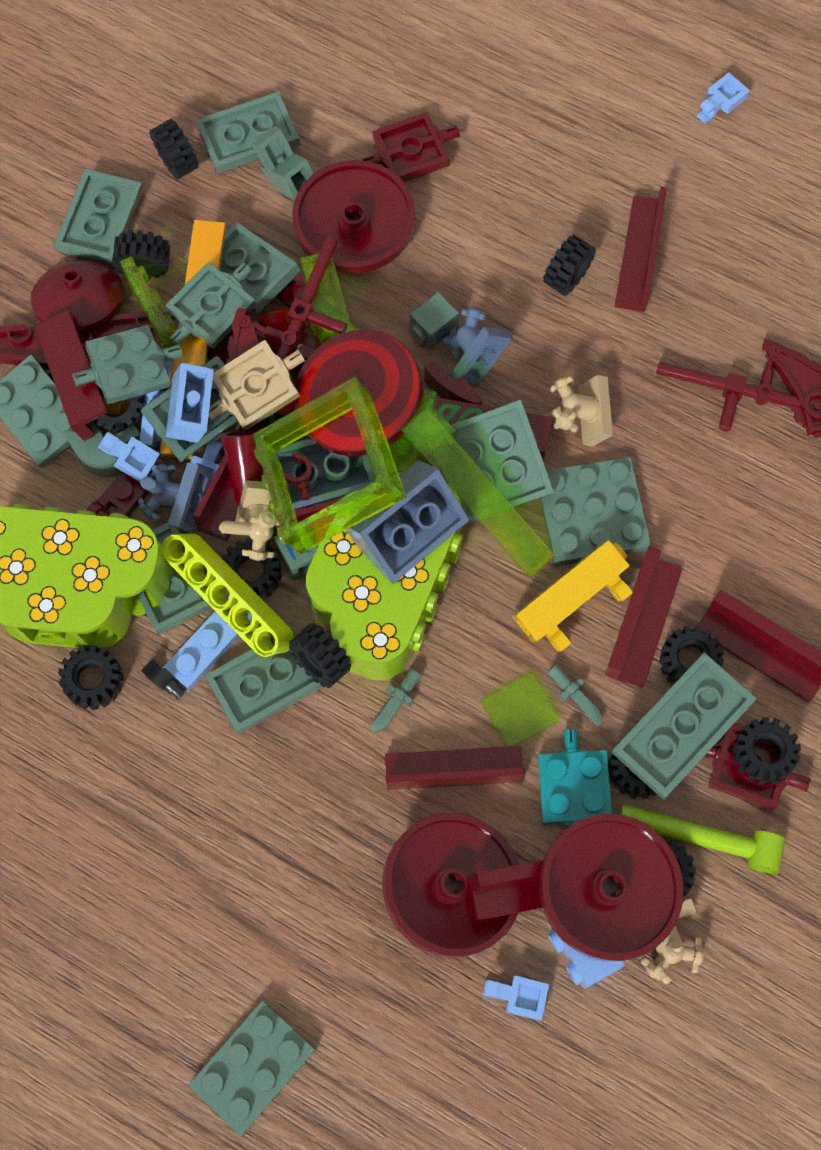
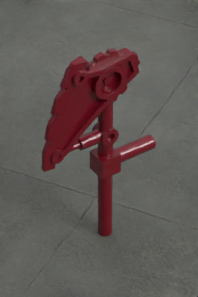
[226,237,348,416]
[656,339,821,437]

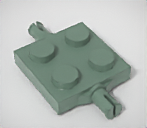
[165,261,256,349]
[72,325,183,405]

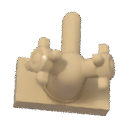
[544,375,613,447]
[219,480,283,561]
[641,898,705,984]

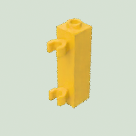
[511,540,633,652]

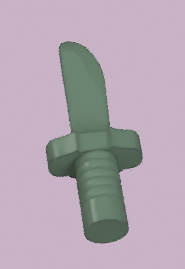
[548,664,602,726]
[370,669,421,732]

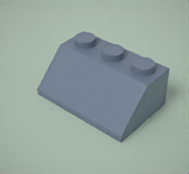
[265,439,377,513]
[342,460,469,584]

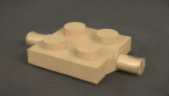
[208,340,305,431]

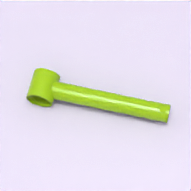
[620,804,785,874]

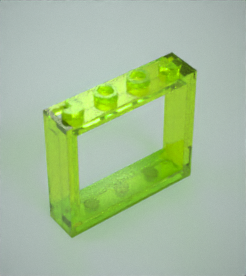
[253,377,407,554]

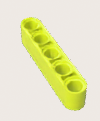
[162,533,294,657]

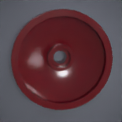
[31,259,124,332]

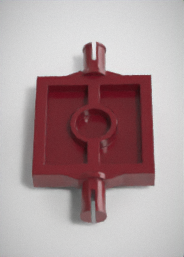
[361,112,460,182]
[705,723,811,811]

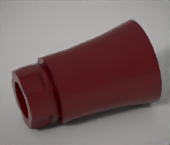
[220,429,267,503]

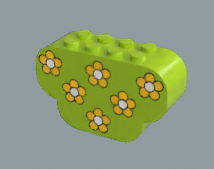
[306,484,463,680]
[0,504,172,649]

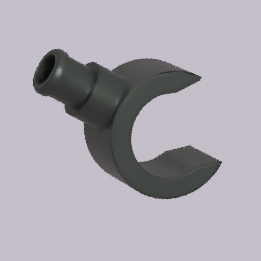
[141,658,185,699]

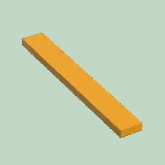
[160,220,226,459]

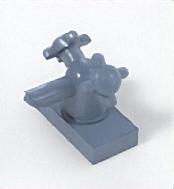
[441,307,512,385]
[138,462,213,533]

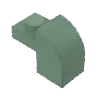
[252,126,314,200]
[65,421,140,477]

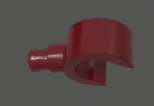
[283,453,312,501]

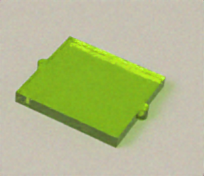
[481,672,560,747]

